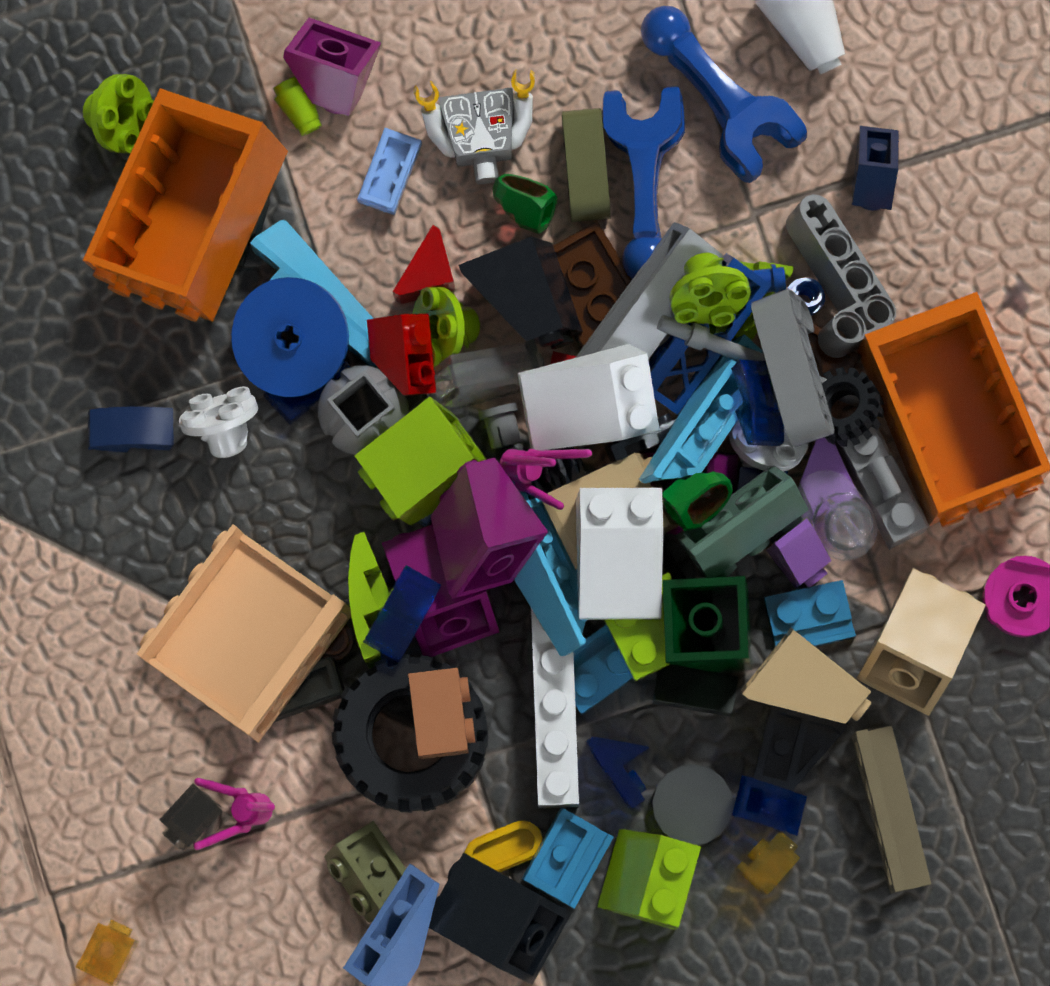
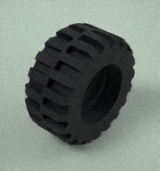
[331,654,488,813]

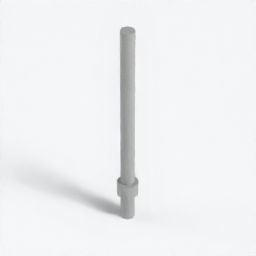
[657,315,859,408]

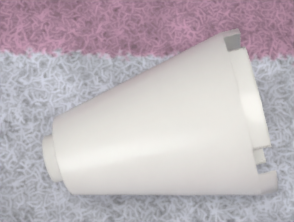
[755,0,845,75]

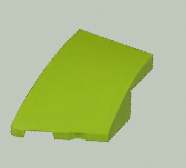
[348,532,398,668]

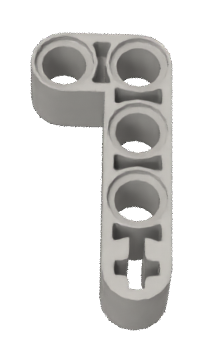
[786,194,896,358]
[751,288,834,447]

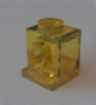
[735,831,800,896]
[75,919,139,986]

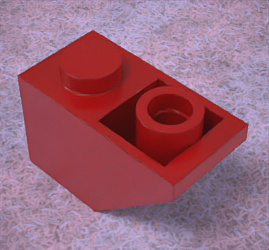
[367,314,436,395]

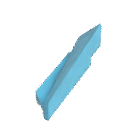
[250,220,378,368]
[639,334,764,484]
[512,481,587,656]

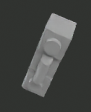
[835,427,929,550]

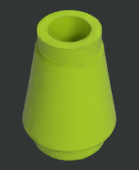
[273,76,322,136]

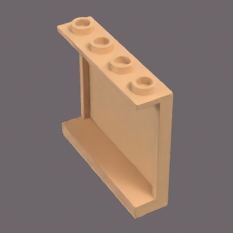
[137,524,351,743]

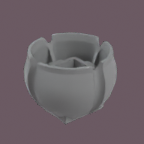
[318,365,409,455]

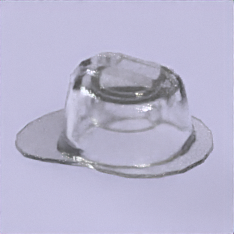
[798,470,878,561]

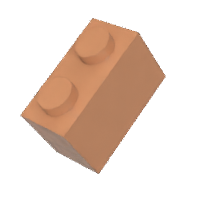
[408,668,476,759]

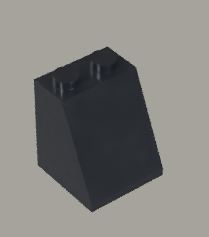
[459,236,583,349]
[429,852,572,985]

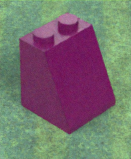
[431,458,548,599]
[382,523,499,657]

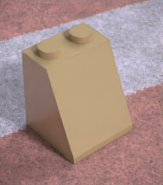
[543,453,679,570]
[856,568,986,716]
[741,628,872,724]

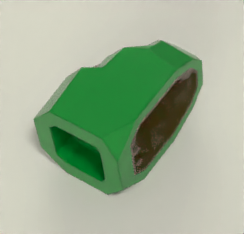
[492,174,558,235]
[662,471,733,532]

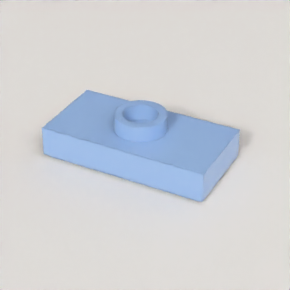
[357,128,422,215]

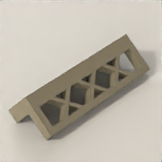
[851,726,931,894]

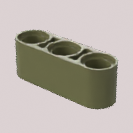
[562,108,611,222]

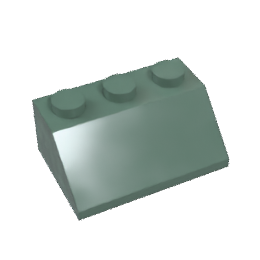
[675,466,809,578]

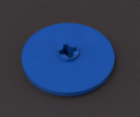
[231,277,349,397]

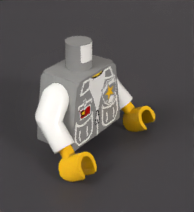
[413,69,535,184]

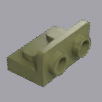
[324,821,406,923]

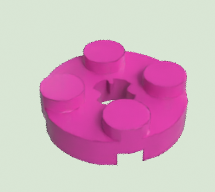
[983,556,1050,638]

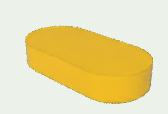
[465,821,542,872]

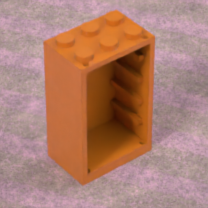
[83,88,288,322]
[857,292,1050,528]

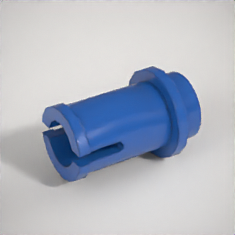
[747,264,786,294]

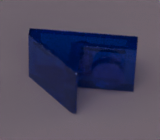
[586,736,649,811]
[732,776,807,836]

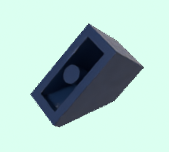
[852,126,899,211]

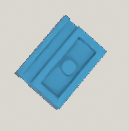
[764,580,856,647]
[573,625,633,715]
[522,808,614,909]

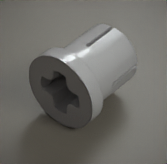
[478,403,522,450]

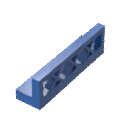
[648,253,771,415]

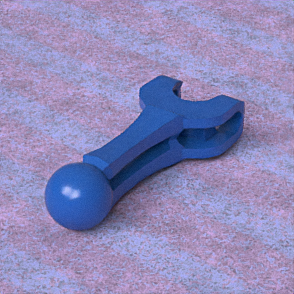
[641,6,807,183]
[603,86,685,279]

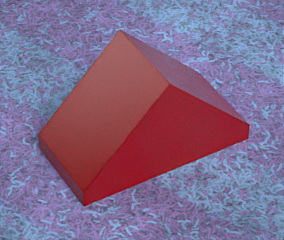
[393,225,455,304]

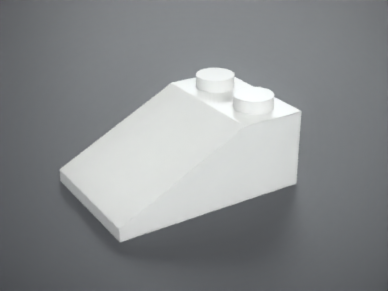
[517,344,660,450]
[576,488,663,620]

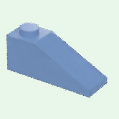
[343,864,440,986]

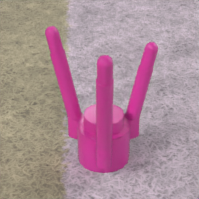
[500,449,592,510]
[193,778,275,850]

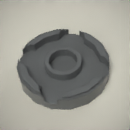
[652,764,733,845]

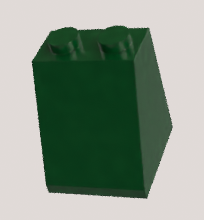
[663,576,752,672]

